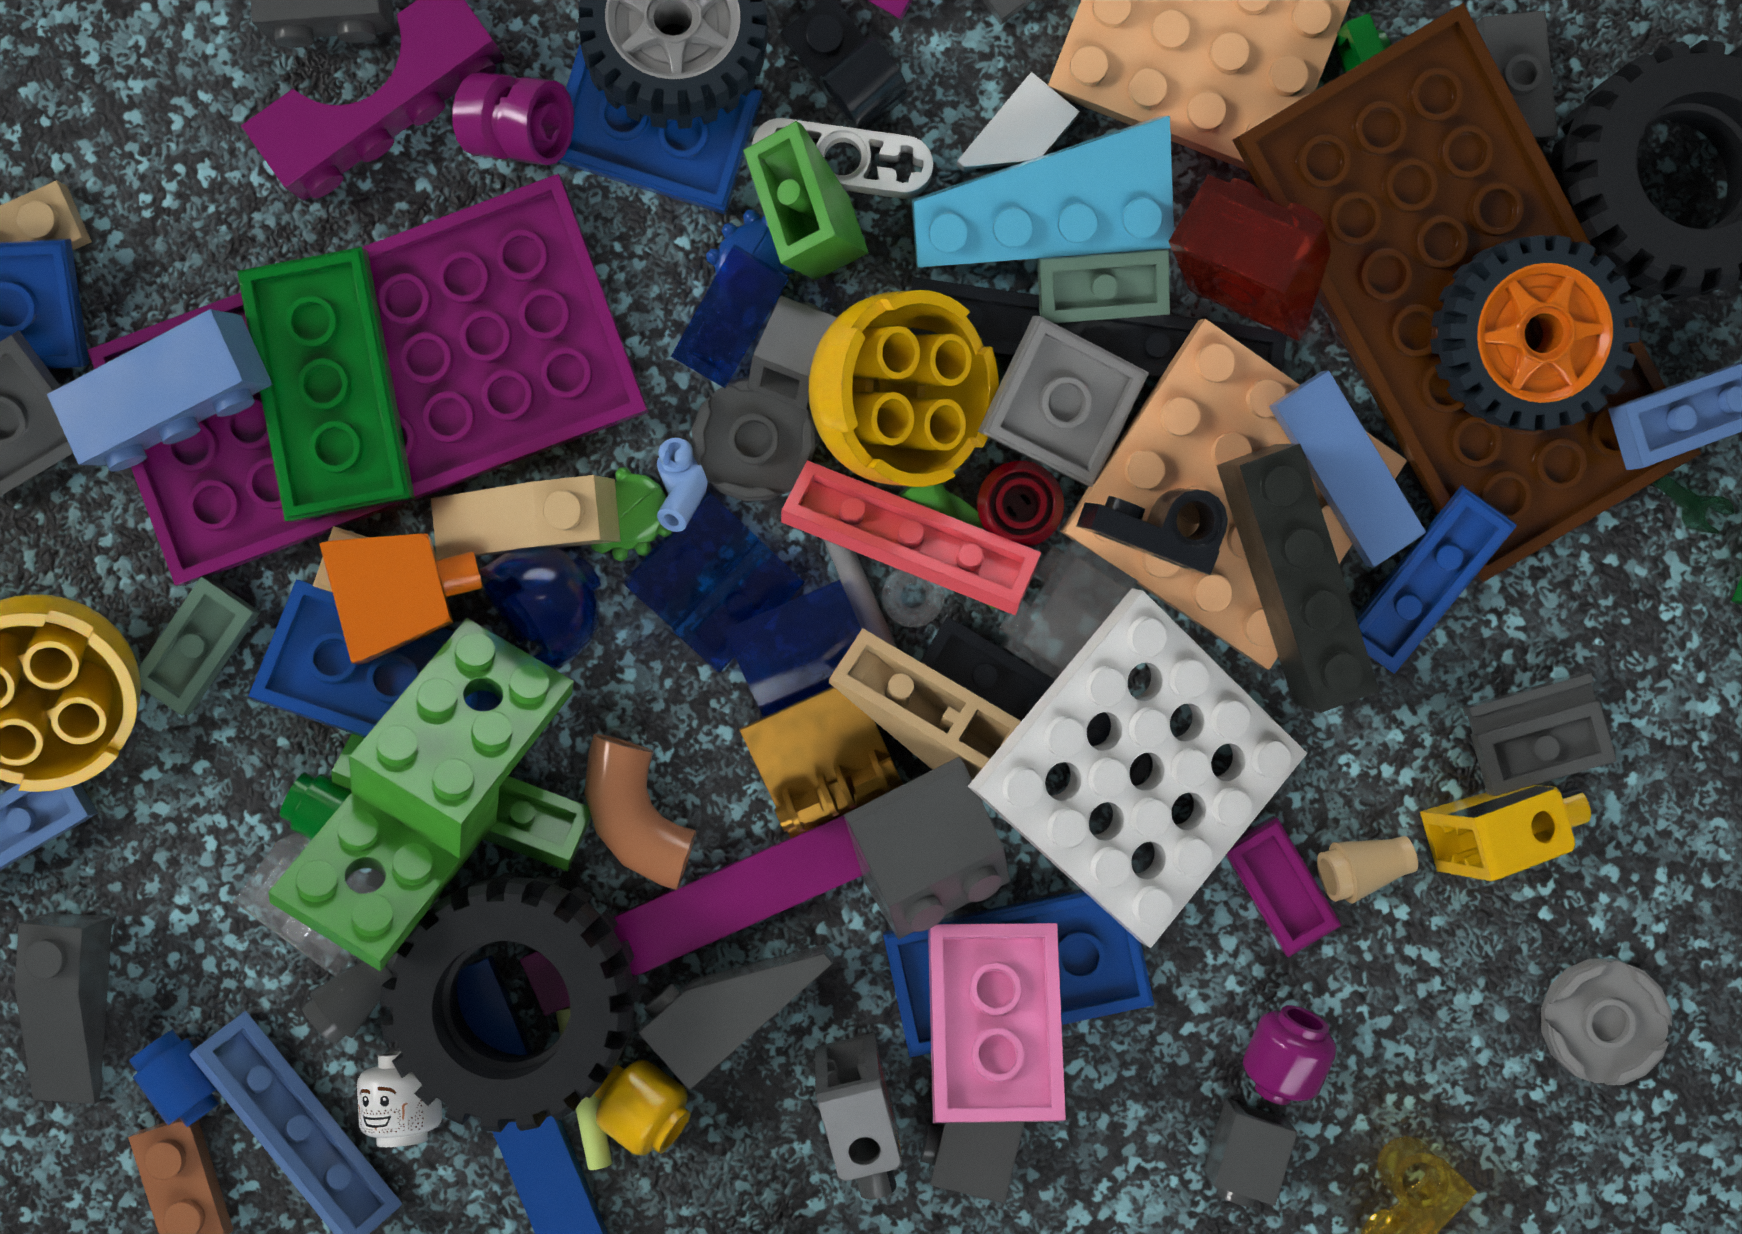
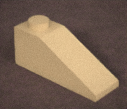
[431,475,621,560]
[829,628,1021,780]

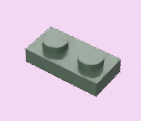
[1037,249,1170,323]
[138,576,261,716]

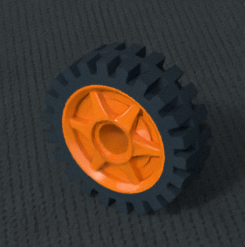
[1430,235,1640,431]

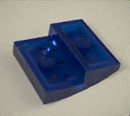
[623,491,805,673]
[724,579,862,718]

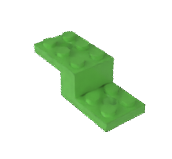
[268,618,574,972]

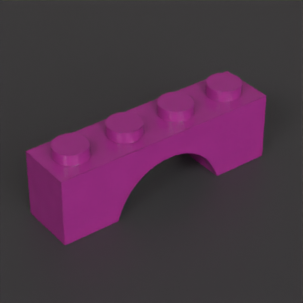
[241,0,505,201]

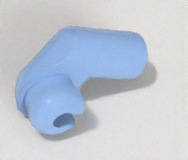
[657,438,707,532]

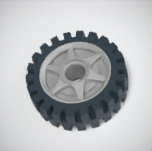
[578,0,768,129]

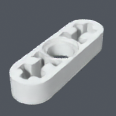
[752,118,933,199]

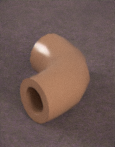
[584,734,696,890]

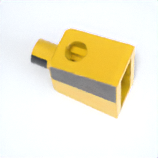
[1420,785,1591,881]

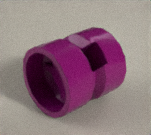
[452,72,574,165]

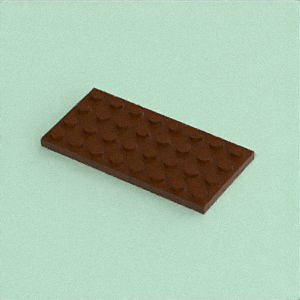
[1232,3,1701,583]

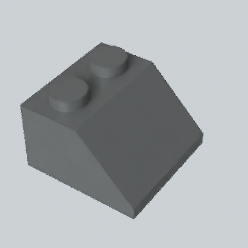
[844,757,1010,940]

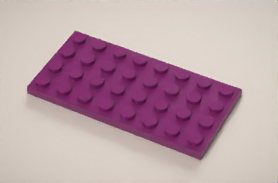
[87,173,649,586]

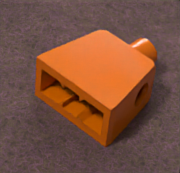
[319,533,483,665]

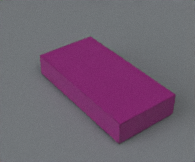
[1225,816,1342,957]

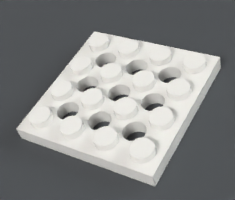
[968,588,1307,948]

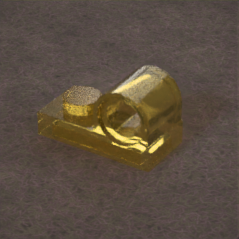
[1361,1136,1477,1234]

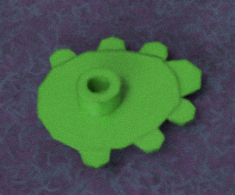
[591,467,672,562]

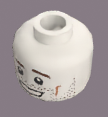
[357,1051,442,1148]

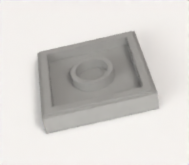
[977,316,1149,487]

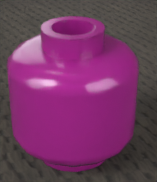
[1243,1005,1337,1105]

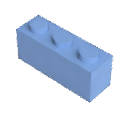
[47,309,273,472]

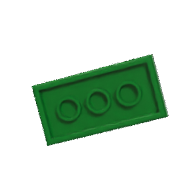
[237,247,415,522]

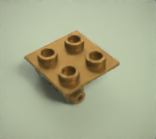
[739,687,903,838]

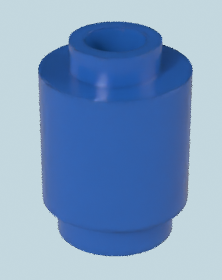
[129,1029,220,1128]

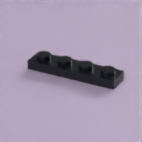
[920,616,1153,786]

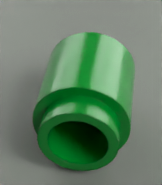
[280,772,351,840]

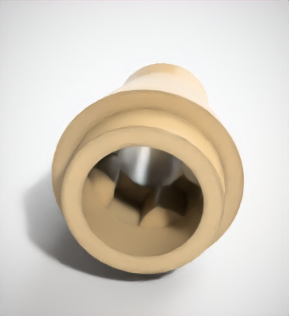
[1317,836,1418,904]

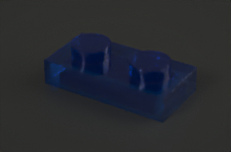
[670,244,789,388]

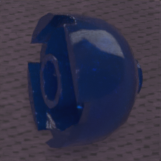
[480,547,601,671]

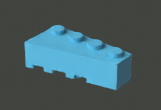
[911,116,1175,267]

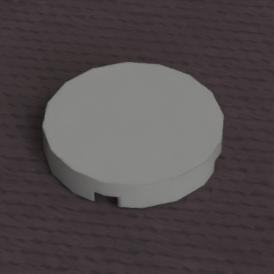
[1541,958,1672,1085]

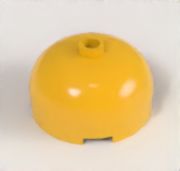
[808,290,999,487]
[0,594,141,792]

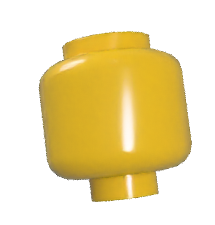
[595,1059,691,1156]

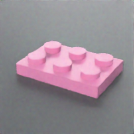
[928,923,1066,1123]

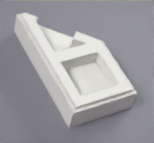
[957,72,1080,172]

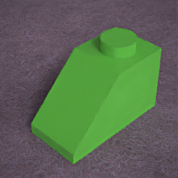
[743,121,869,280]

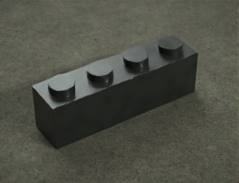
[1216,443,1379,713]

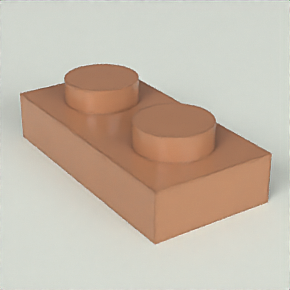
[128,1118,233,1234]

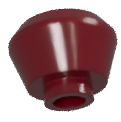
[977,461,1064,547]

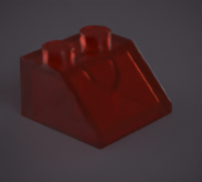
[1168,174,1332,342]

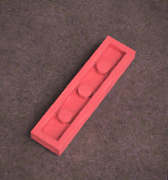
[781,460,1041,616]

